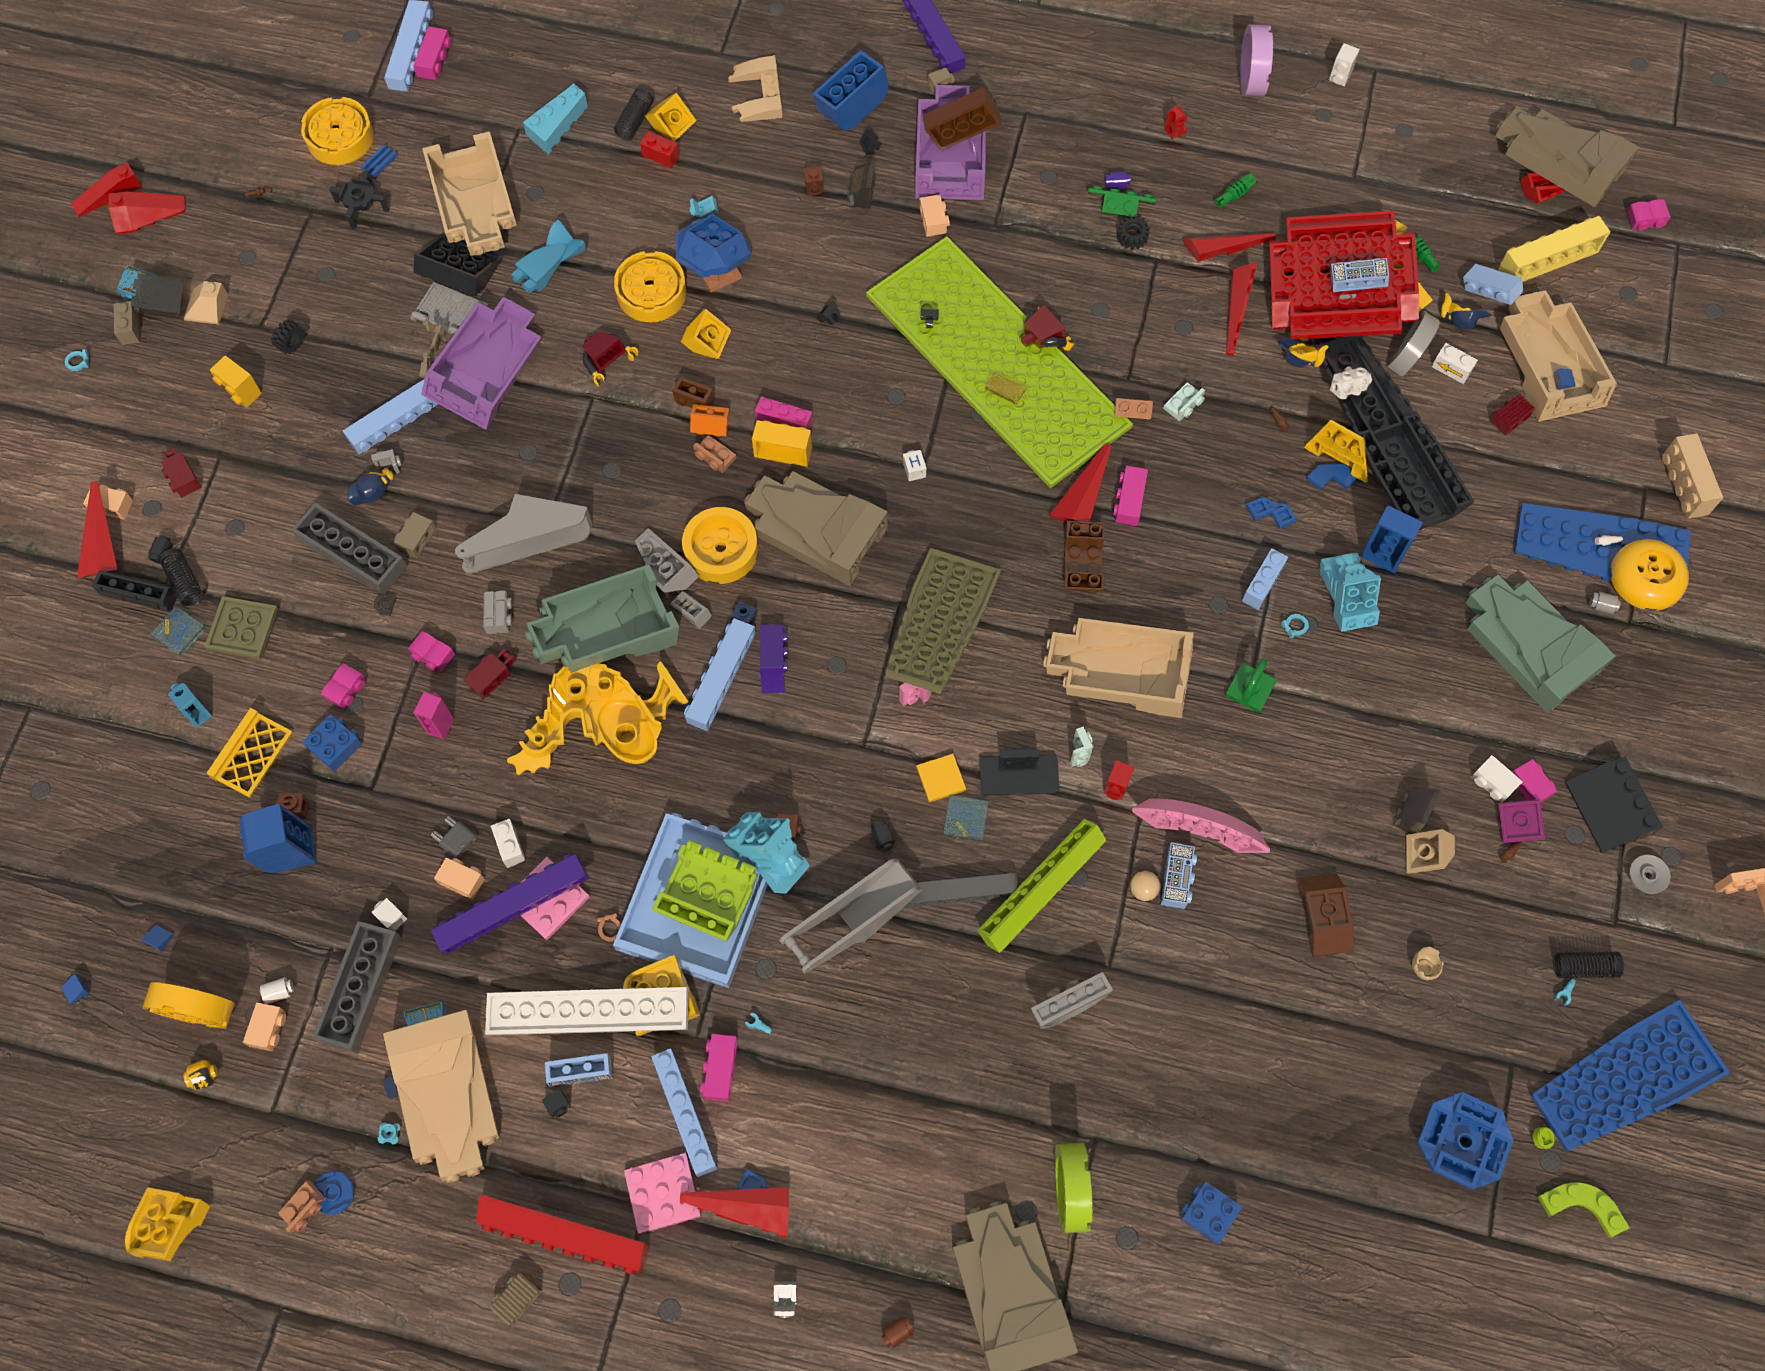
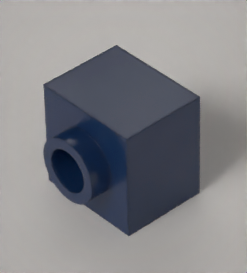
[731,601,757,625]

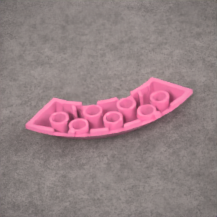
[1132,798,1270,853]

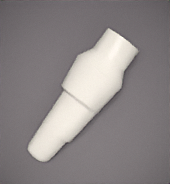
[1595,535,1623,546]

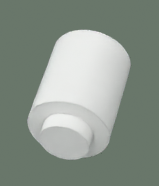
[260,977,294,1005]

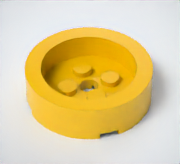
[301,97,374,165]
[614,251,687,322]
[682,507,758,584]
[142,982,235,1029]

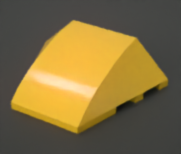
[1304,420,1368,483]

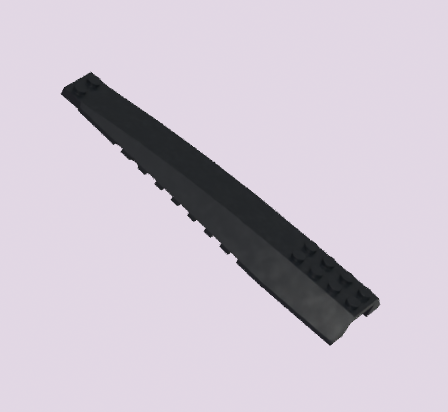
[1311,336,1474,530]

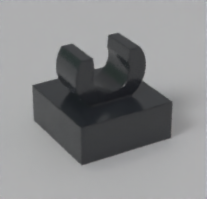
[859,130,882,155]
[816,301,840,325]
[921,309,939,329]

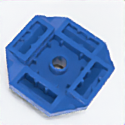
[675,214,751,278]
[1416,1092,1514,1190]

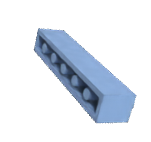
[384,0,433,91]
[343,379,438,454]
[684,619,756,731]
[651,1048,718,1178]

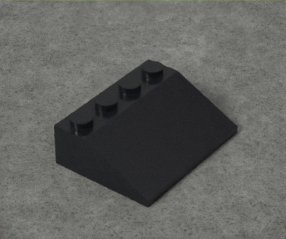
[413,234,503,296]
[1565,756,1663,853]

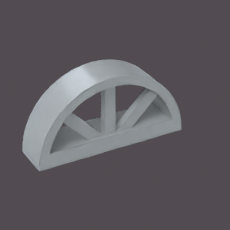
[1388,310,1440,376]
[1031,972,1113,1029]

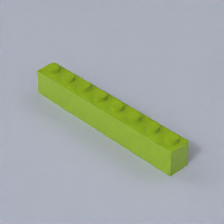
[977,819,1107,953]

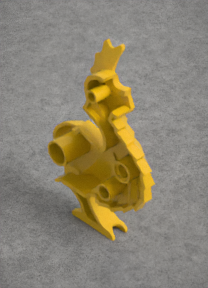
[507,661,688,775]

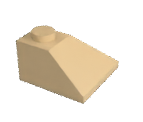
[184,281,228,325]
[1406,829,1455,874]

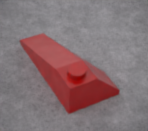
[71,161,142,217]
[109,192,186,235]

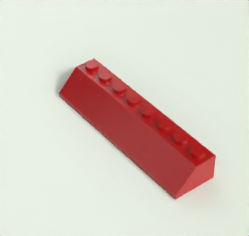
[476,1195,650,1275]

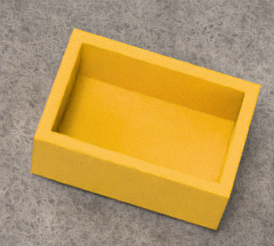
[752,420,812,467]

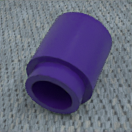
[1105,171,1130,189]

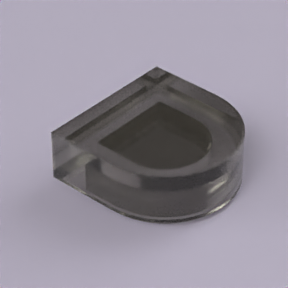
[374,594,396,616]

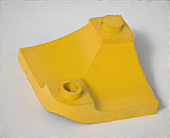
[623,955,700,1036]
[125,1187,210,1261]

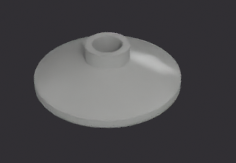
[1629,855,1671,894]

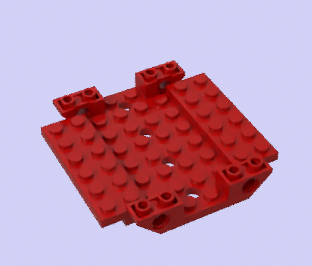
[1269,210,1419,340]

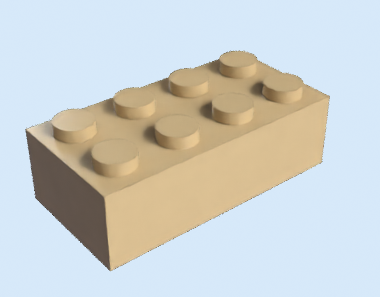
[1662,433,1723,519]

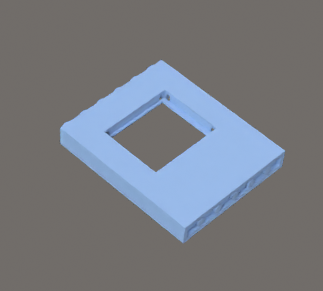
[613,813,768,988]

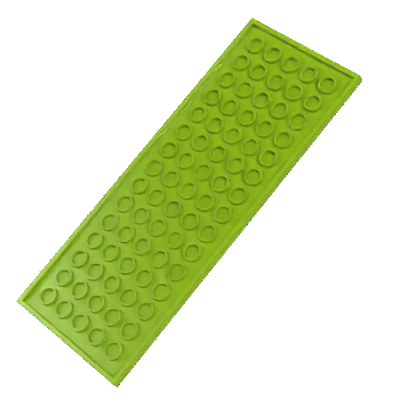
[866,237,1133,489]

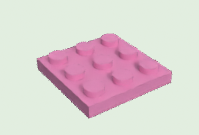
[521,857,590,940]
[624,1153,701,1234]

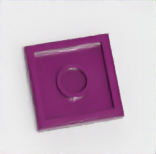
[1499,799,1545,843]

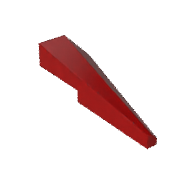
[1521,173,1566,204]
[1182,233,1276,262]
[1226,263,1257,356]
[1049,444,1112,523]
[77,481,117,578]
[680,1187,789,1238]

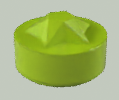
[1533,1127,1555,1149]

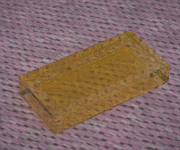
[985,372,1025,405]

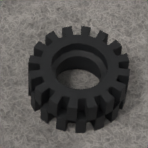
[1117,216,1150,250]
[271,319,305,354]

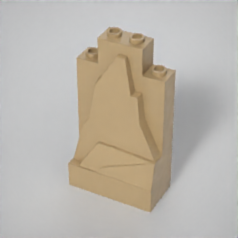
[422,131,517,256]
[1500,290,1617,422]
[1043,618,1193,718]
[383,1010,499,1183]

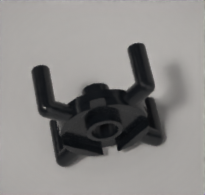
[329,170,390,229]

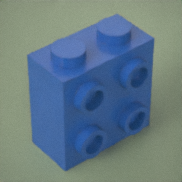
[302,714,362,772]
[1180,1182,1242,1245]

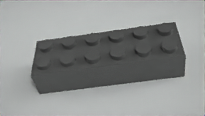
[291,503,407,595]
[312,921,401,1054]

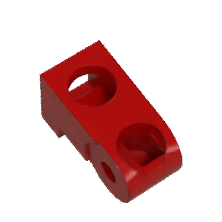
[1164,106,1188,139]

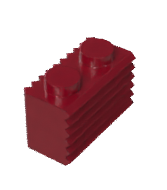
[1490,394,1535,436]

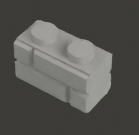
[483,591,513,634]

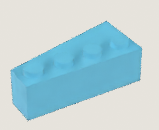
[523,84,588,155]

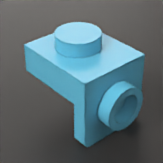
[690,196,718,219]

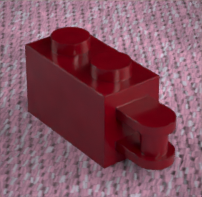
[160,446,202,498]
[464,648,517,700]

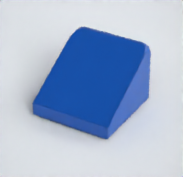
[1553,368,1576,390]
[141,925,174,952]
[61,974,89,1005]

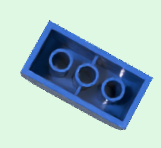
[812,50,888,131]
[239,804,317,873]

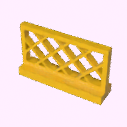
[207,708,293,798]

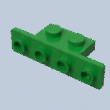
[1088,186,1157,218]

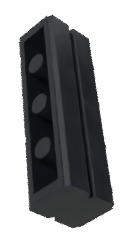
[92,570,177,612]

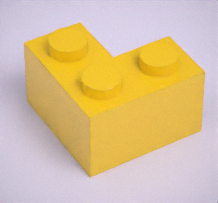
[210,356,262,408]

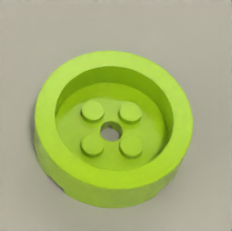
[1055,1143,1092,1233]

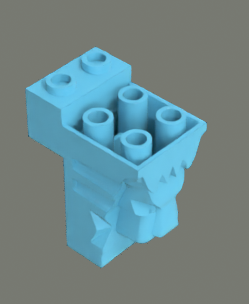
[1319,553,1381,632]
[723,812,810,893]

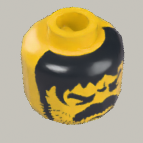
[184,1060,218,1090]

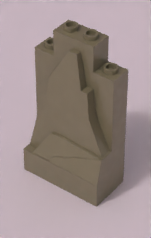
[1495,107,1639,207]
[744,471,888,586]
[952,1201,1078,1371]

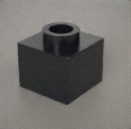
[541,1089,571,1118]

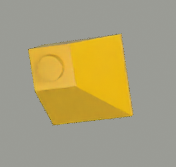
[645,93,696,142]
[681,309,731,359]

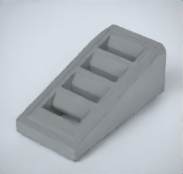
[670,591,712,629]

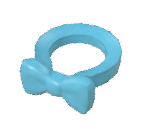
[65,349,89,371]
[1281,614,1309,639]

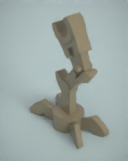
[420,321,452,378]

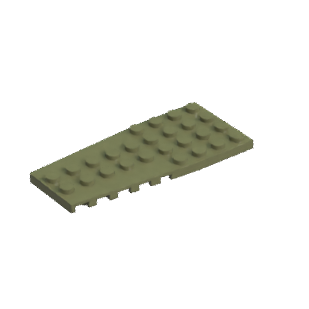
[885,548,1001,694]

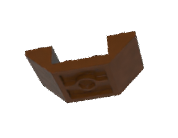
[1064,521,1105,592]
[1297,874,1354,957]

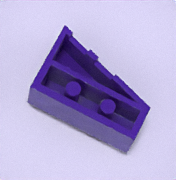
[760,625,788,693]

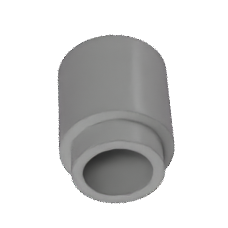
[1589,591,1621,614]

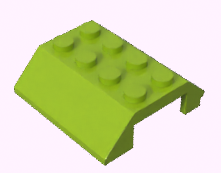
[652,840,758,942]

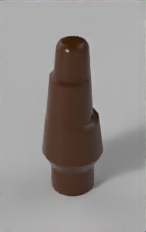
[1270,408,1289,431]
[1500,842,1523,863]

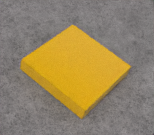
[916,754,966,802]

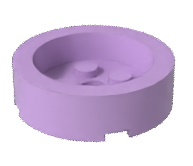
[1240,24,1273,96]

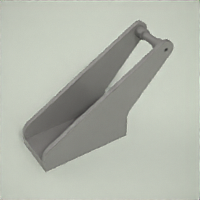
[455,494,592,574]
[779,859,922,974]

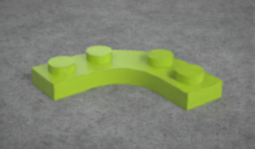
[1538,1183,1630,1238]

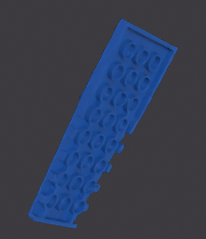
[1514,503,1691,599]
[1531,1000,1730,1152]

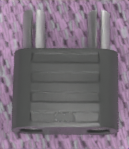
[431,816,478,859]

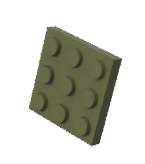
[204,596,278,660]

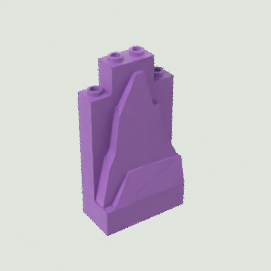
[915,85,986,200]
[421,297,541,430]

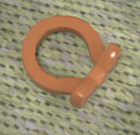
[597,913,621,942]

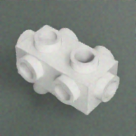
[1330,367,1372,399]

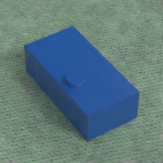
[1361,505,1423,574]

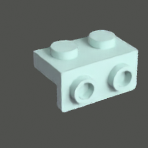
[1070,727,1093,767]

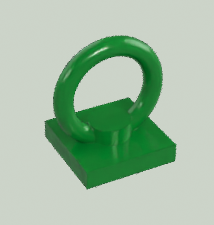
[1225,658,1277,713]

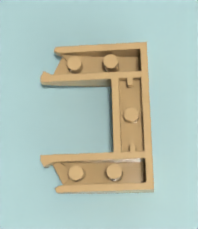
[729,55,782,122]

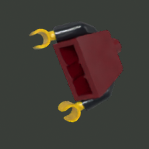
[1020,305,1074,351]
[582,331,638,387]

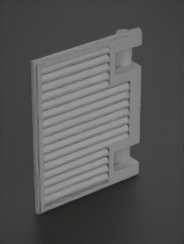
[410,282,489,337]

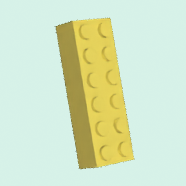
[1498,216,1610,282]

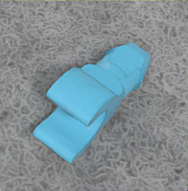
[1554,979,1576,1006]
[745,1013,772,1034]

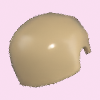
[1130,870,1161,901]
[1412,947,1444,981]

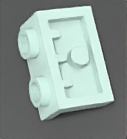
[1163,382,1205,421]

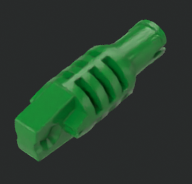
[1214,173,1257,209]
[1415,235,1440,273]

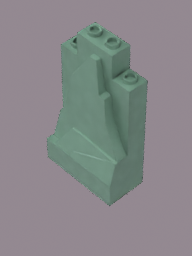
[524,565,679,673]
[1465,575,1616,714]

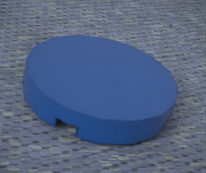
[314,1171,355,1215]

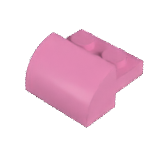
[899,683,932,706]

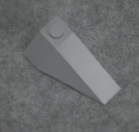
[635,528,699,593]

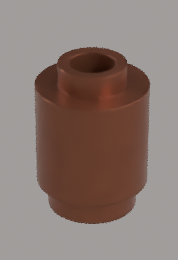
[881,1316,915,1349]

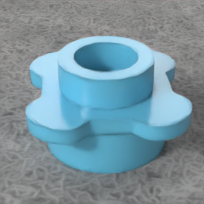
[378,1122,401,1144]

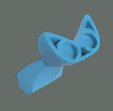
[511,220,586,294]

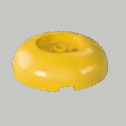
[1610,539,1689,610]

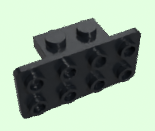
[980,747,1060,796]

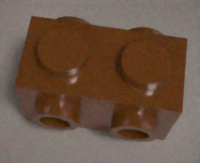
[672,376,715,408]

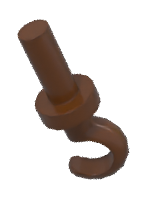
[245,186,272,197]

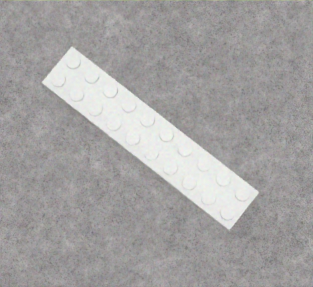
[485,987,689,1035]

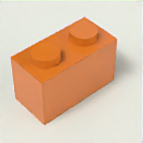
[690,404,729,436]

